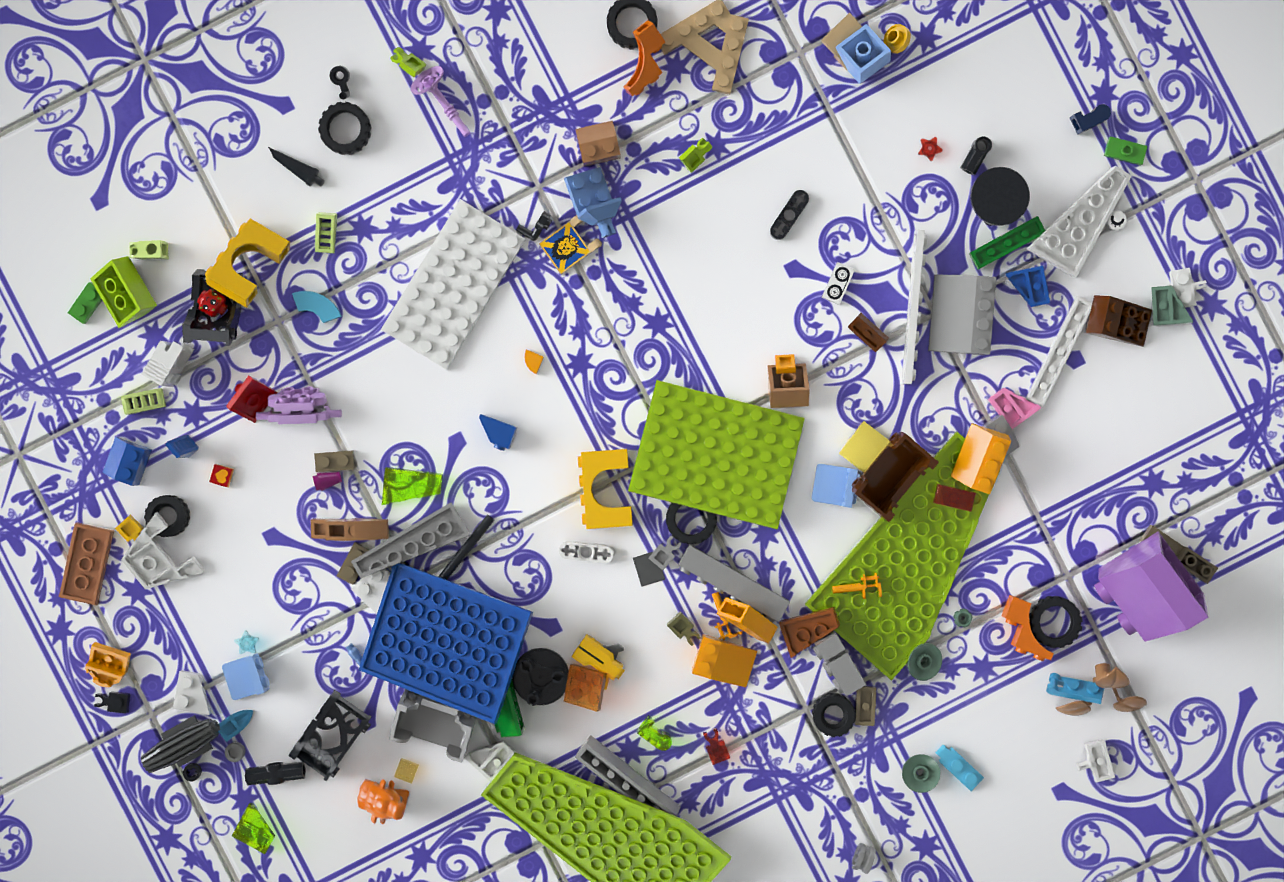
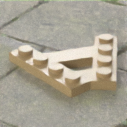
[661,0,749,95]

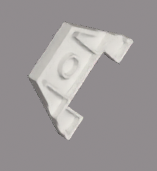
[121,512,204,589]

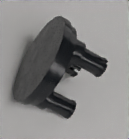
[970,167,1030,226]
[512,648,570,706]

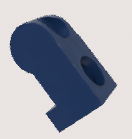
[1070,104,1111,135]

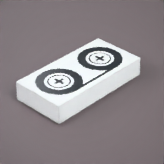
[821,262,855,305]

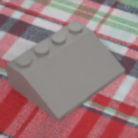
[928,274,996,355]

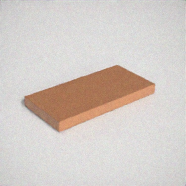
[59,522,114,605]

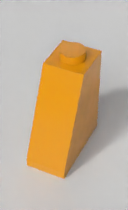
[716,597,778,644]

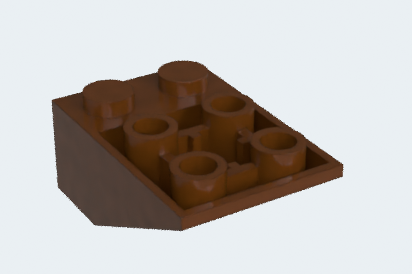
[1086,295,1152,347]

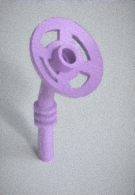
[411,66,470,137]

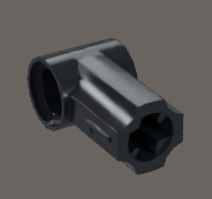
[960,136,992,176]

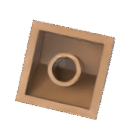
[575,120,621,167]
[767,363,810,408]

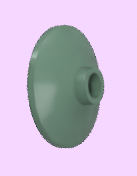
[908,643,942,681]
[902,754,941,793]

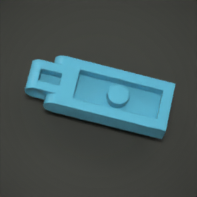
[935,745,984,791]

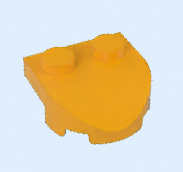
[85,642,131,687]

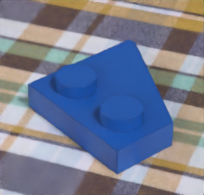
[1006,266,1050,307]

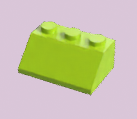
[90,256,157,328]

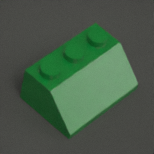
[495,679,525,737]

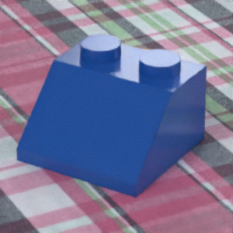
[102,437,152,486]

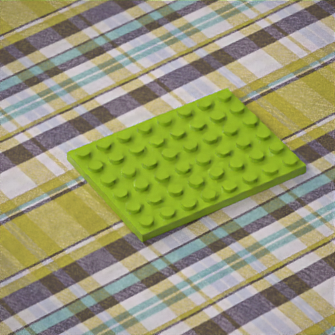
[628,380,805,530]

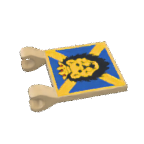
[539,215,602,275]

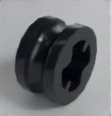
[183,763,202,782]

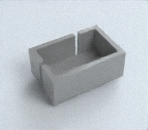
[812,631,866,697]

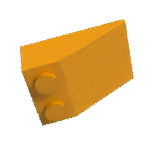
[691,634,757,687]

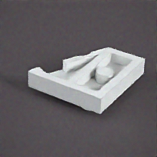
[351,569,390,615]
[173,670,211,715]
[464,740,517,782]

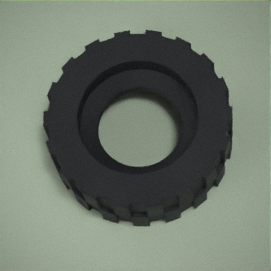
[144,495,190,537]
[812,693,856,737]

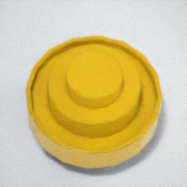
[883,24,911,54]

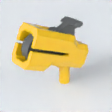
[571,634,625,690]

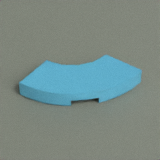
[292,291,342,323]

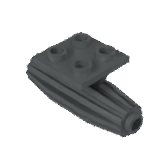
[141,715,220,773]

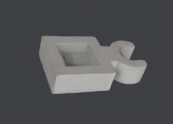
[648,535,681,570]

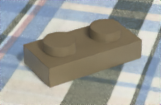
[314,450,355,472]
[336,542,370,585]
[854,686,877,726]

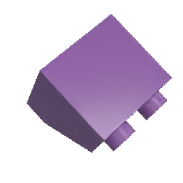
[1094,531,1209,642]

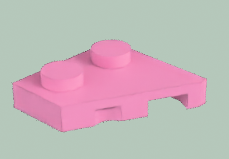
[987,388,1041,429]

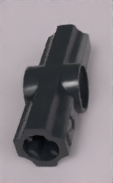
[245,762,306,786]

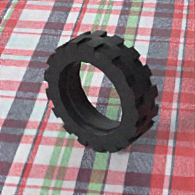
[607,0,658,50]
[318,102,372,155]
[666,503,717,545]
[1029,596,1083,648]

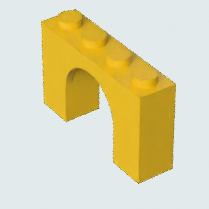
[205,218,290,308]
[578,449,633,529]

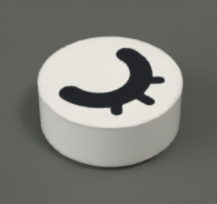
[1106,211,1127,231]

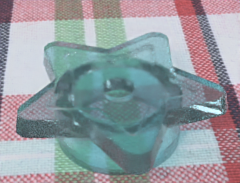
[234,630,259,655]

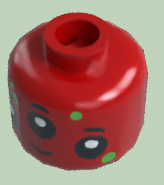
[197,289,228,318]

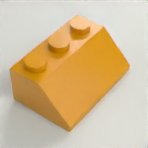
[951,423,1011,494]

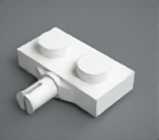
[1169,268,1207,308]
[1076,739,1115,782]

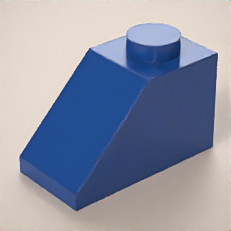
[479,414,518,451]

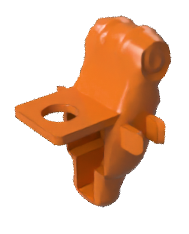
[357,779,409,824]

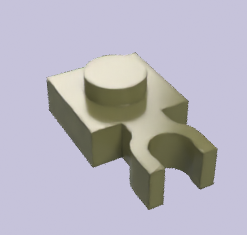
[667,611,701,646]

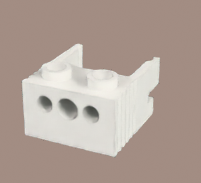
[141,341,194,387]

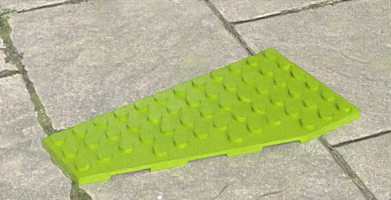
[805,432,1000,681]
[481,752,732,882]

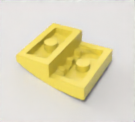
[839,421,890,473]

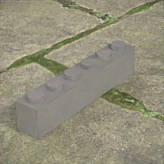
[678,544,790,623]
[575,735,681,816]

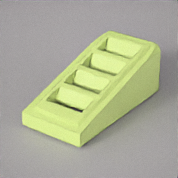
[315,212,337,253]
[121,388,166,415]

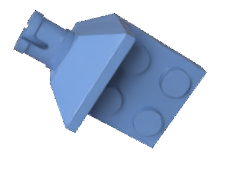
[564,167,622,238]

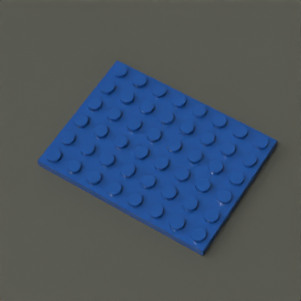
[359,563,533,724]

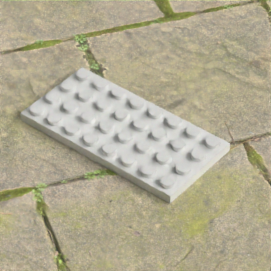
[381,199,526,370]

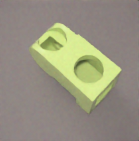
[129,240,169,259]

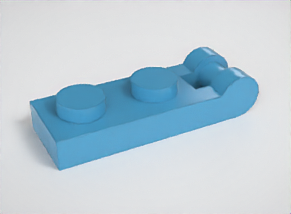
[1046,673,1105,704]

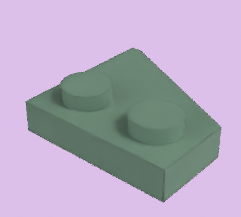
[1151,285,1193,326]

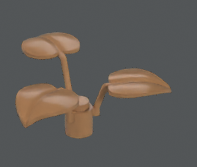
[1055,663,1147,716]

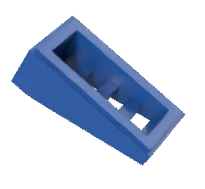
[165,435,199,458]

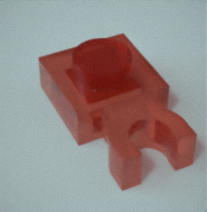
[703,728,730,765]

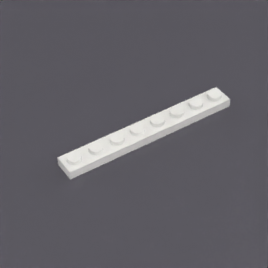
[901,229,928,385]

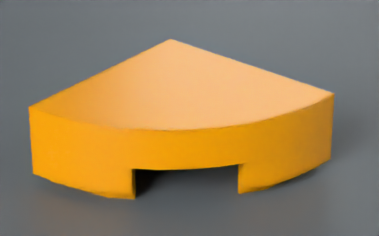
[525,349,544,375]

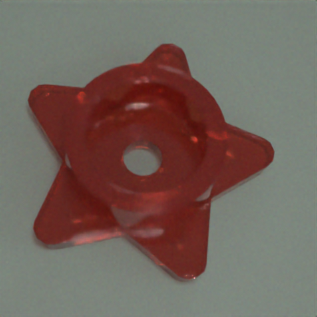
[918,137,943,162]

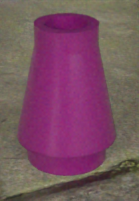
[313,471,342,491]

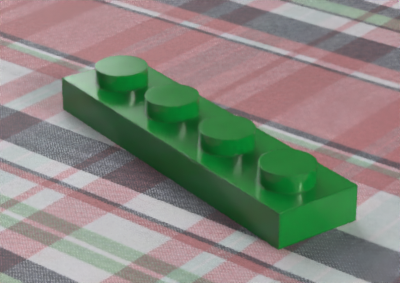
[969,216,1046,270]

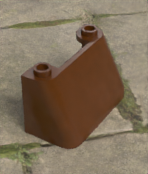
[852,432,939,522]

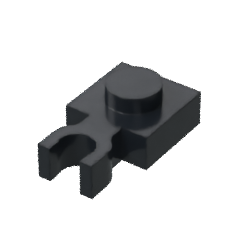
[94,691,130,713]

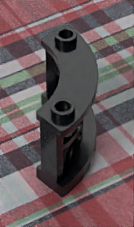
[182,269,243,346]
[288,690,372,781]

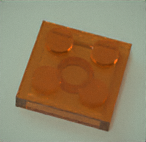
[563,664,607,712]

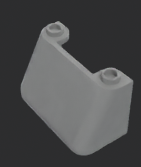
[389,689,477,763]

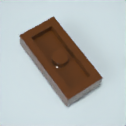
[848,313,889,352]

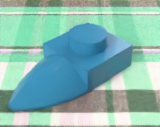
[218,710,253,742]

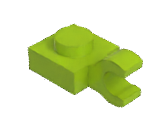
[390,47,427,78]
[679,138,712,173]

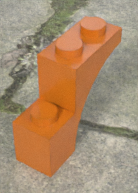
[623,20,666,97]
[1001,595,1054,662]

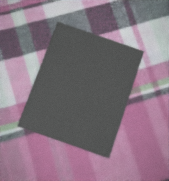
[633,551,665,587]

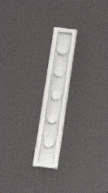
[1026,296,1092,408]

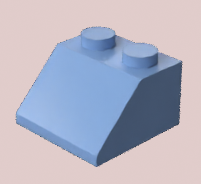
[836,24,891,84]

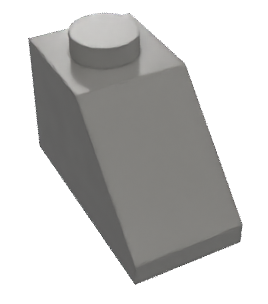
[982,415,1020,457]

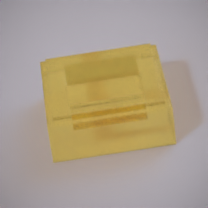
[394,758,419,784]

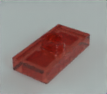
[933,484,976,512]

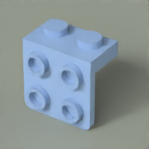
[812,464,860,508]
[222,653,270,700]

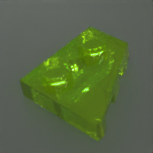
[232,802,276,854]

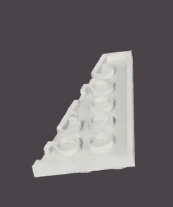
[1027,166,1132,277]

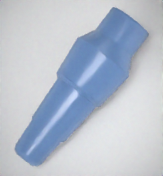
[345,643,362,666]

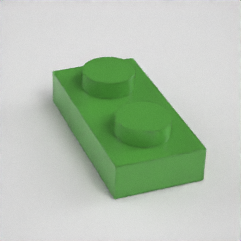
[67,282,102,324]

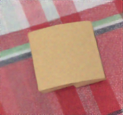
[821,12,862,70]

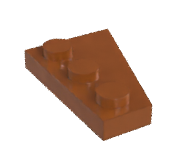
[779,607,840,658]

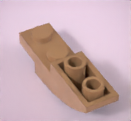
[311,518,389,541]

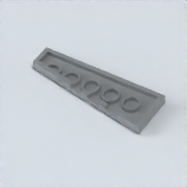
[351,503,470,578]

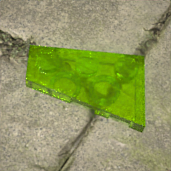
[382,467,443,505]

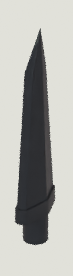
[268,147,325,187]

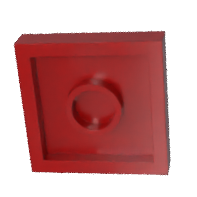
[226,375,278,423]

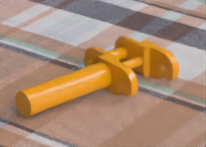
[832,573,882,599]
[712,592,743,640]

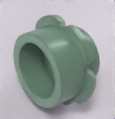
[953,609,973,628]

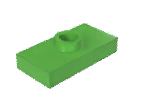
[1104,136,1147,166]

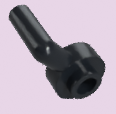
[329,65,350,100]
[516,211,552,241]

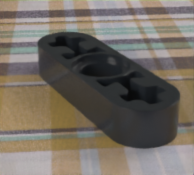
[770,190,809,240]

